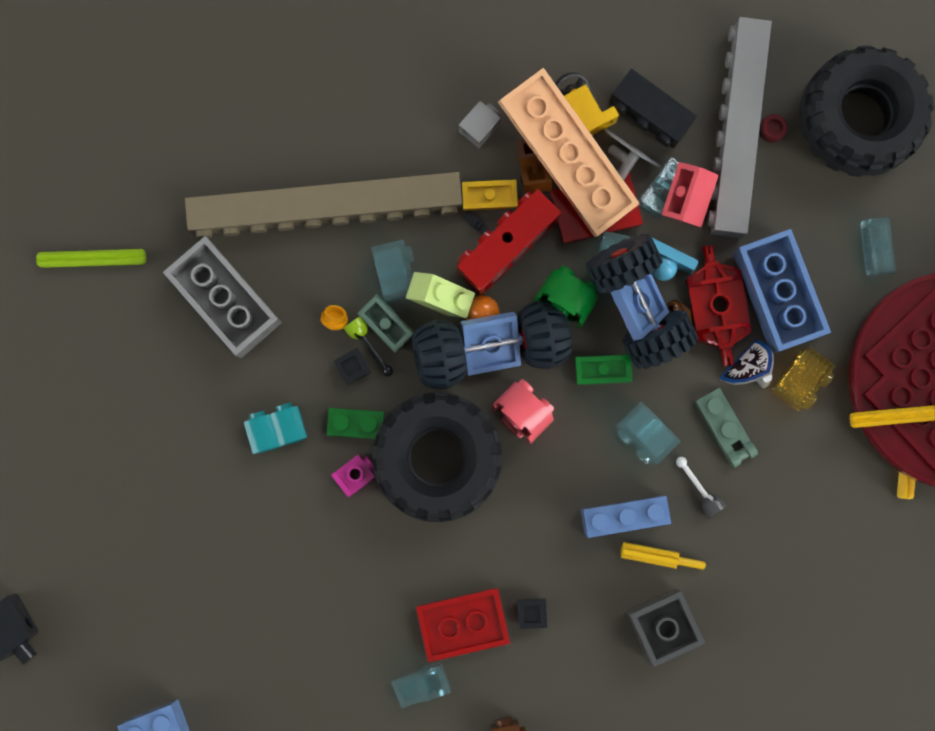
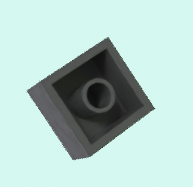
[626,588,706,667]

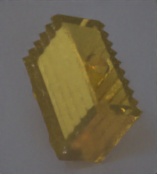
[771,346,835,411]

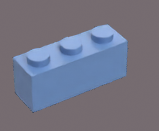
[580,495,671,538]

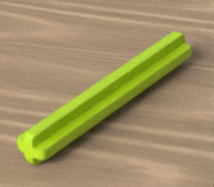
[36,249,147,268]

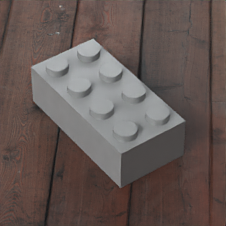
[163,236,282,358]

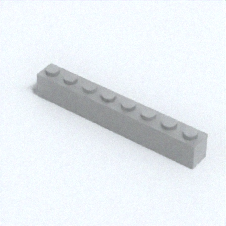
[706,17,772,239]

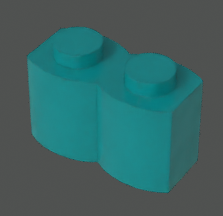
[244,403,308,455]

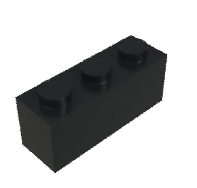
[609,68,697,148]

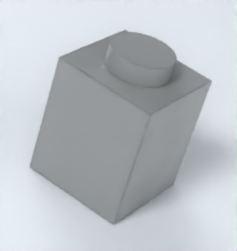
[459,101,501,149]

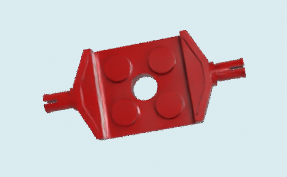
[685,245,752,367]

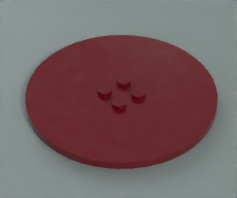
[848,273,935,487]

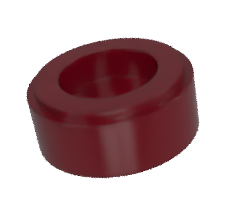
[759,114,788,143]

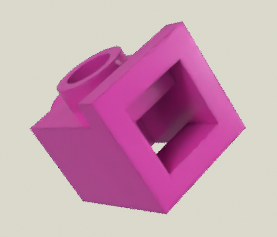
[331,455,375,497]

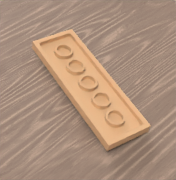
[498,68,640,237]

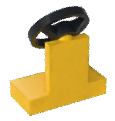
[555,72,619,136]

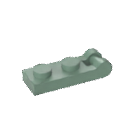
[694,388,758,468]

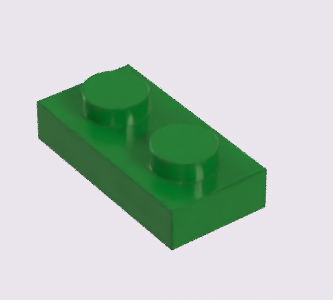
[575,354,632,385]
[327,408,384,439]

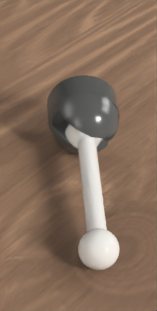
[676,457,727,518]

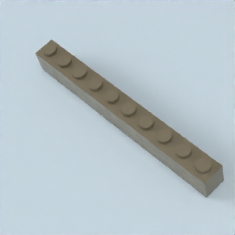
[185,172,462,239]

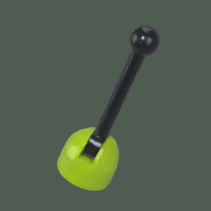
[343,316,393,376]

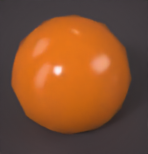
[467,295,500,320]

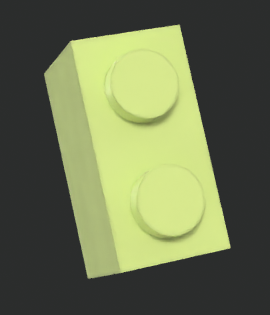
[406,272,475,319]

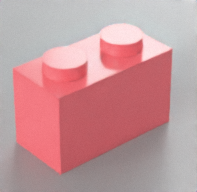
[661,162,719,227]

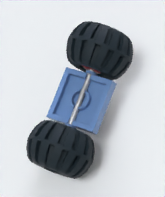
[412,301,572,389]

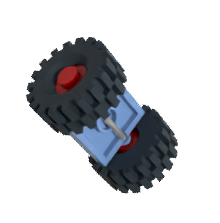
[586,234,698,369]

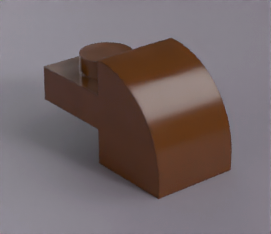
[517,140,552,193]

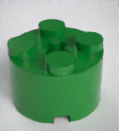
[534,266,598,328]

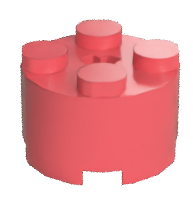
[491,379,554,444]

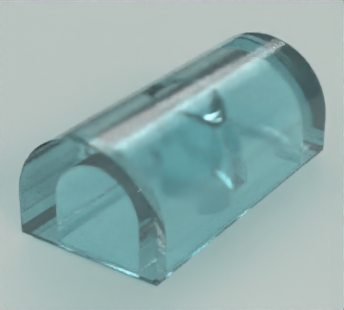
[860,218,896,276]

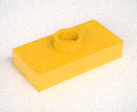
[462,180,518,211]

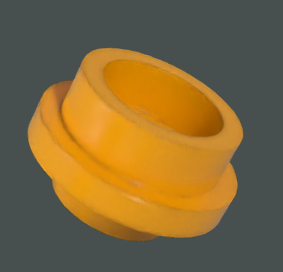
[320,305,348,330]

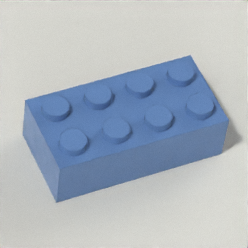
[732,229,831,354]

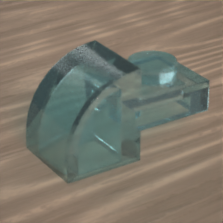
[391,663,452,708]

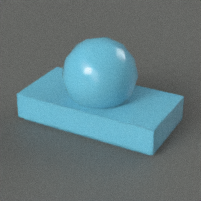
[652,238,698,281]

